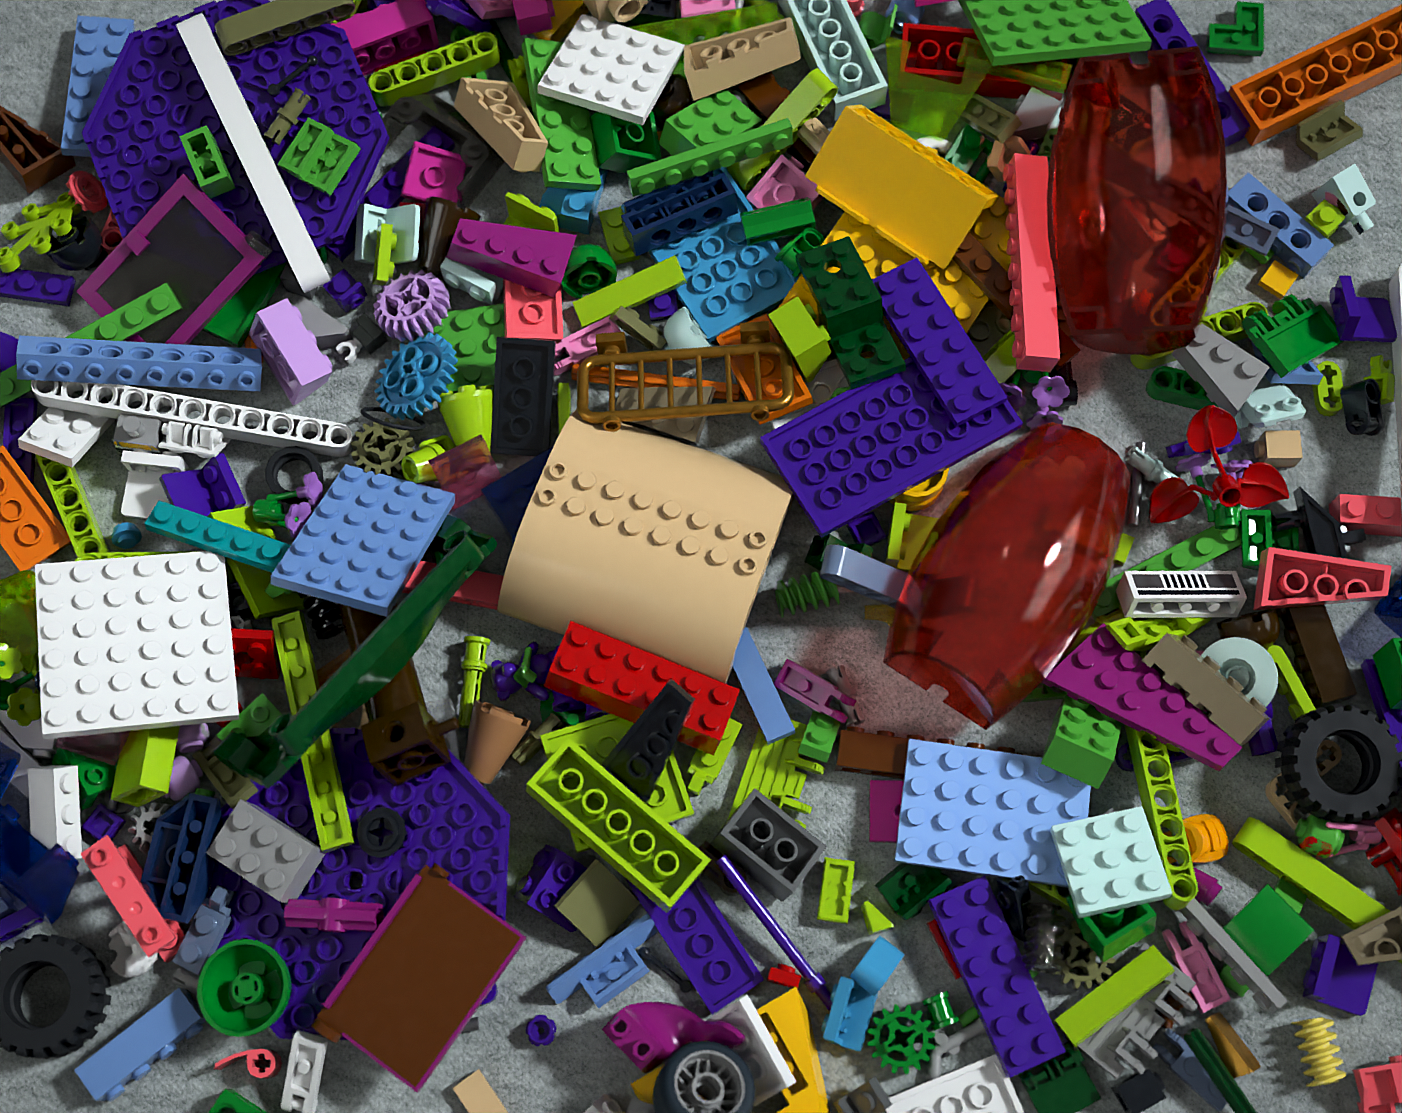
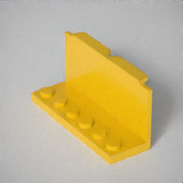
[805,105,1000,269]

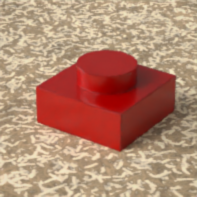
[767,963,801,989]

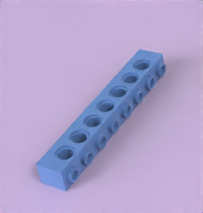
[16,335,262,392]

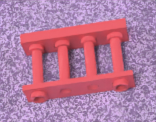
[80,835,186,963]

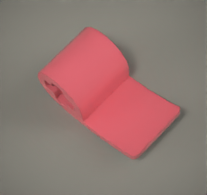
[214,1049,282,1079]

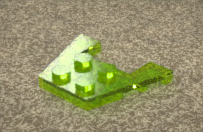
[886,36,992,139]

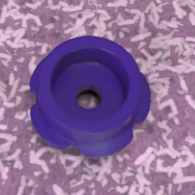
[525,1015,557,1046]

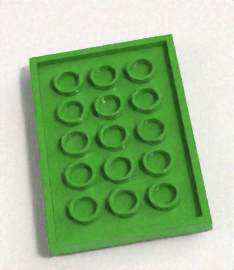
[958,0,1152,66]

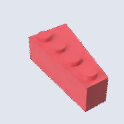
[1253,547,1392,611]

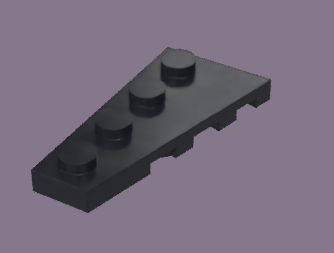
[601,679,695,805]

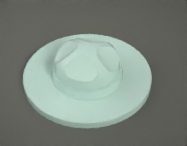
[1201,637,1278,707]

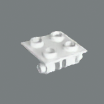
[158,421,231,458]

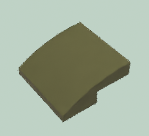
[554,860,640,949]

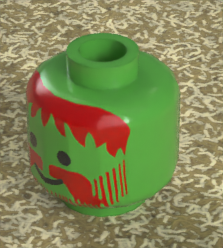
[1294,814,1345,858]

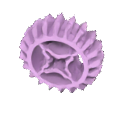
[373,270,451,342]

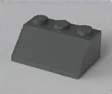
[710,788,827,902]

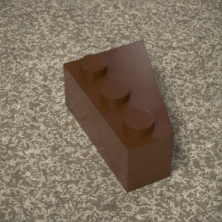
[0,106,76,194]

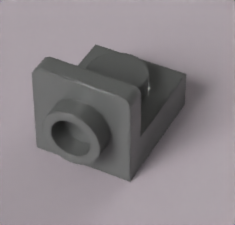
[834,1077,892,1113]

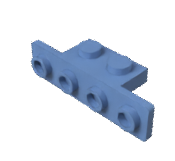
[546,914,658,1009]

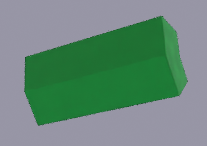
[739,197,816,246]

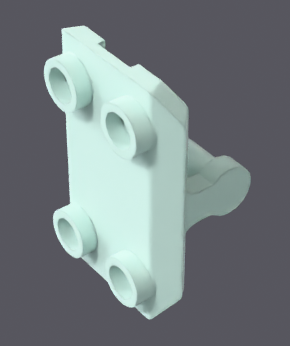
[1235,375,1306,429]

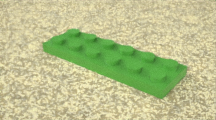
[521,38,602,191]

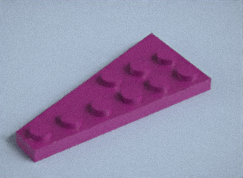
[1042,623,1242,771]

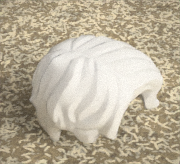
[108,921,157,978]

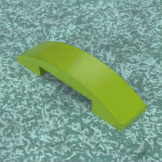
[1106,617,1212,651]

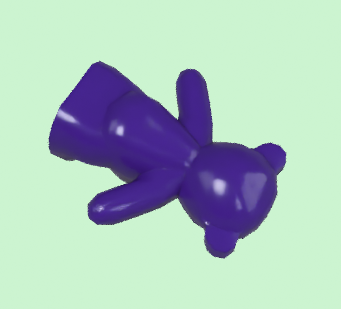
[490,641,560,701]

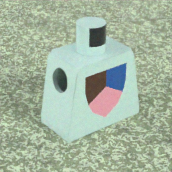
[1311,164,1376,235]

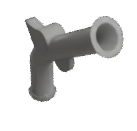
[926,1017,987,1081]

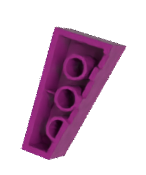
[446,218,577,297]

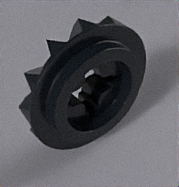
[357,807,408,858]

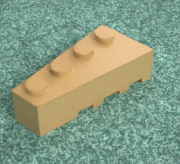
[684,17,801,101]
[454,77,548,173]

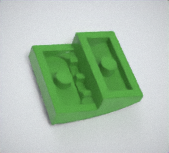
[278,117,361,196]

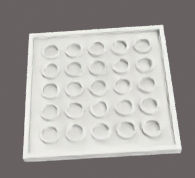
[35,551,239,739]

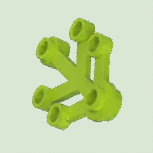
[0,192,82,273]

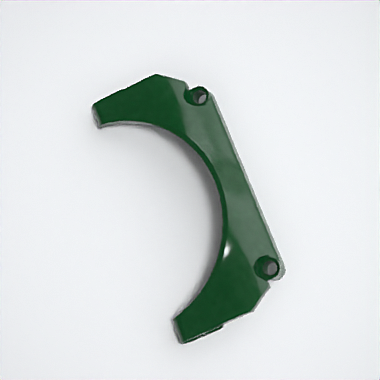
[213,515,498,788]

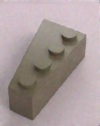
[1142,633,1270,745]

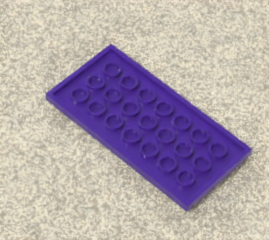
[760,357,1023,538]

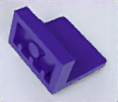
[159,453,246,516]

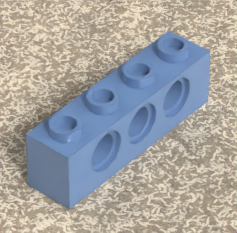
[1222,172,1334,278]

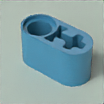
[849,935,905,996]

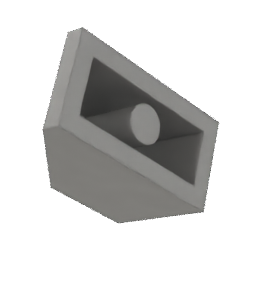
[296,297,353,348]

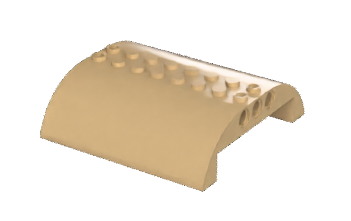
[497,409,795,684]

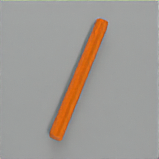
[571,364,741,401]

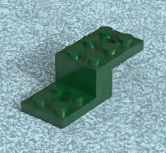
[795,236,906,390]

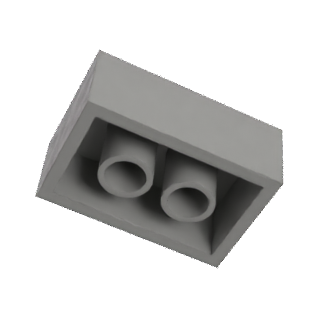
[206,799,326,903]

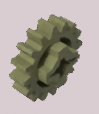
[351,418,415,477]
[1046,921,1116,989]

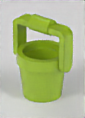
[401,435,468,484]

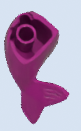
[601,1002,745,1074]

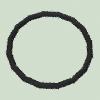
[360,407,426,431]

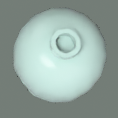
[663,307,715,365]

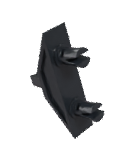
[1271,487,1366,559]

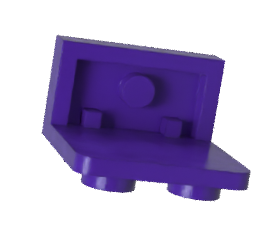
[1329,275,1397,342]
[513,844,587,932]
[1302,934,1378,1016]

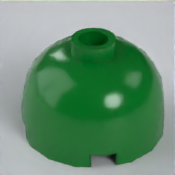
[562,244,617,299]

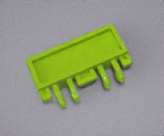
[727,719,825,828]

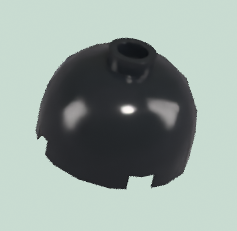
[46,216,103,271]

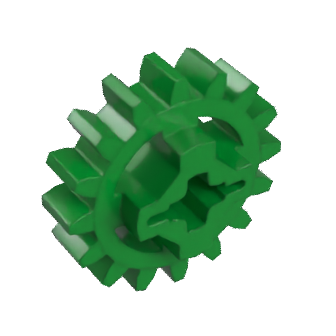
[867,1004,936,1075]

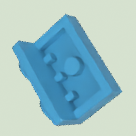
[821,976,878,1052]

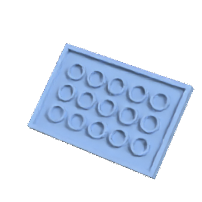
[894,739,1091,887]

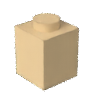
[1254,430,1303,467]

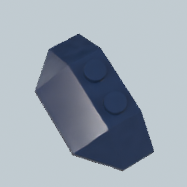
[141,793,223,923]

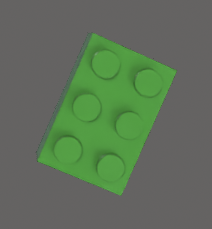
[659,89,762,156]
[1041,693,1122,789]

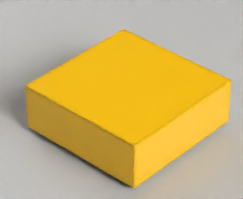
[1257,260,1298,300]

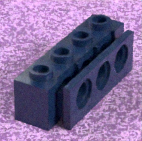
[621,171,738,256]

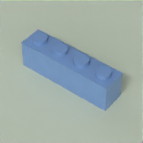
[74,988,206,1102]

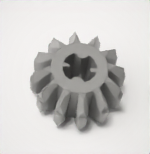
[128,802,171,853]

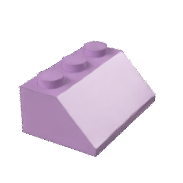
[249,298,332,406]

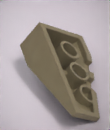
[1341,906,1402,965]

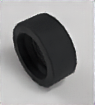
[265,446,324,505]

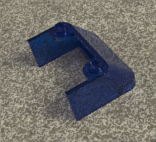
[0,804,79,925]

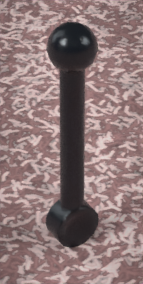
[268,55,318,97]
[639,946,692,993]

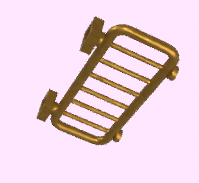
[577,321,794,432]

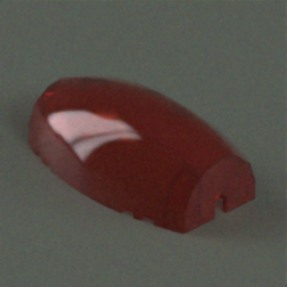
[1047,46,1228,355]
[883,422,1130,730]

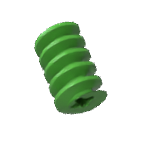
[775,572,840,618]

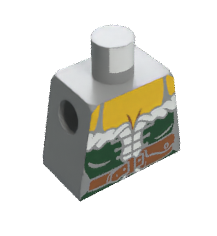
[113,414,169,456]

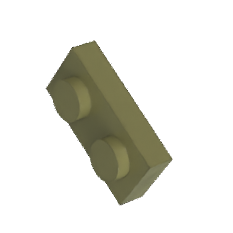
[609,306,667,351]

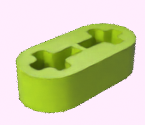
[1312,361,1343,417]

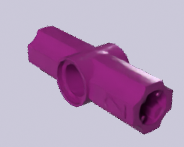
[284,898,384,933]

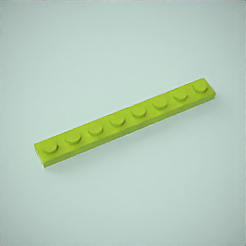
[271,610,355,853]

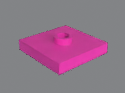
[400,141,469,203]
[869,780,903,843]

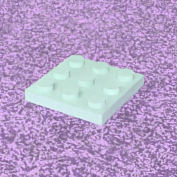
[1050,806,1172,918]

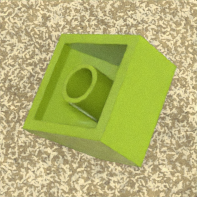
[768,296,831,383]

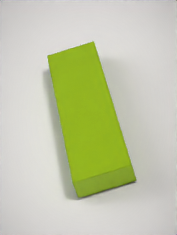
[572,255,687,328]
[1055,944,1174,1047]

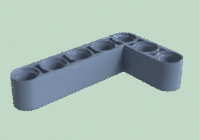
[820,545,982,620]

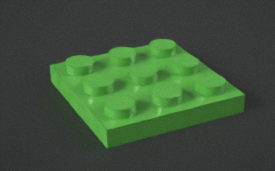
[424,303,505,394]

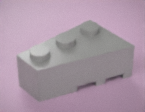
[1172,319,1270,417]

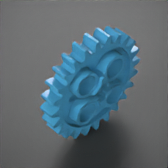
[375,332,458,420]

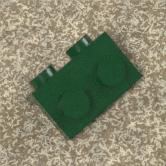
[874,863,952,920]

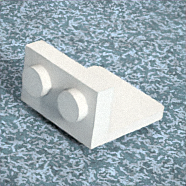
[121,448,190,519]

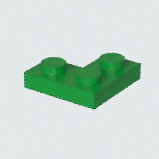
[1207,1,1264,57]

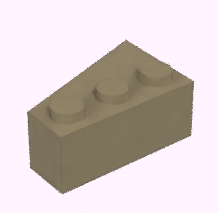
[615,386,716,443]

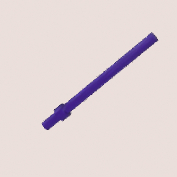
[715,854,833,1011]

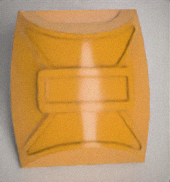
[1163,814,1229,864]

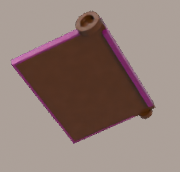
[311,863,527,1093]

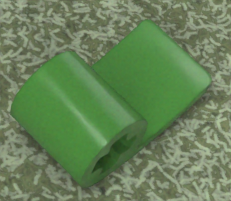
[859,4,898,49]

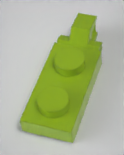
[687,718,743,796]

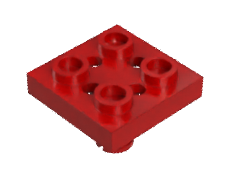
[1365,807,1402,868]

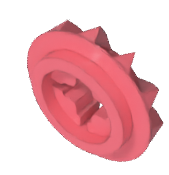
[66,170,108,214]

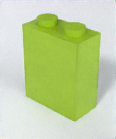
[111,726,180,807]

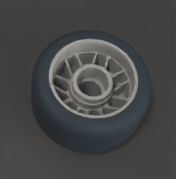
[653,1041,755,1113]

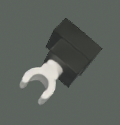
[336,313,388,364]

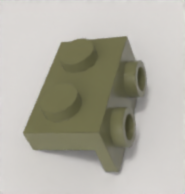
[1296,100,1363,162]

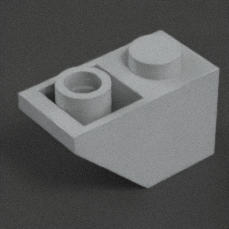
[1012,87,1061,141]

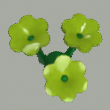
[0,643,41,726]

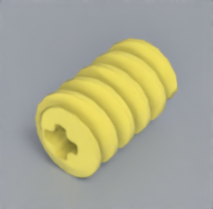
[1292,1017,1346,1087]

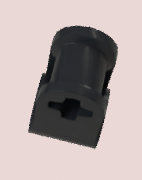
[1340,378,1385,436]

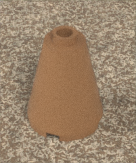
[463,699,531,785]

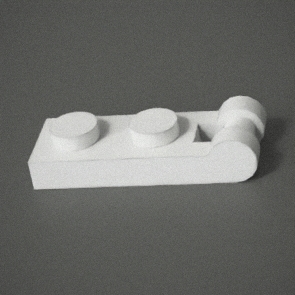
[281,1030,328,1113]

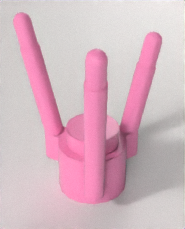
[1316,819,1382,860]

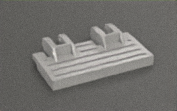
[1066,943,1198,1080]

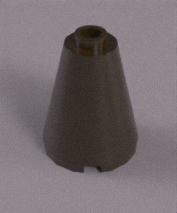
[419,196,481,278]

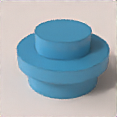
[111,522,142,549]

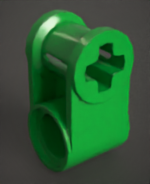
[774,228,824,278]

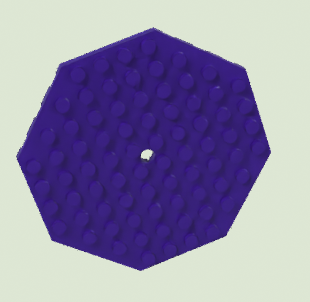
[82,0,389,281]
[207,728,510,1040]

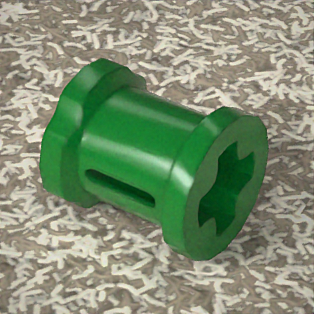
[922,991,960,1031]

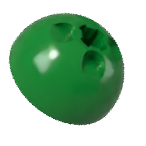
[197,939,291,1037]

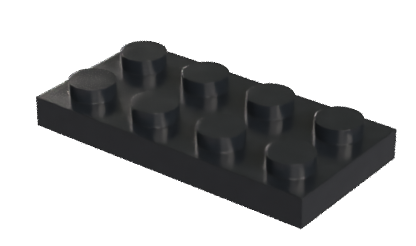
[490,337,556,457]

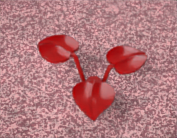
[1149,405,1289,523]

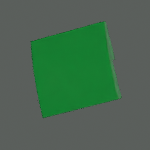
[1240,509,1299,571]
[1222,883,1314,976]

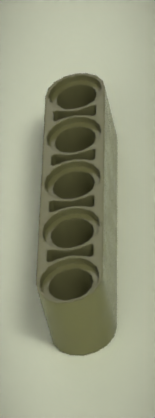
[214,0,355,56]

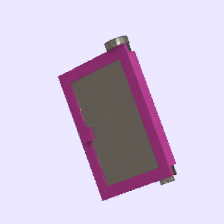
[76,174,273,345]

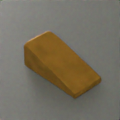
[1205,1012,1261,1078]

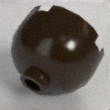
[651,74,700,130]
[1216,609,1280,649]

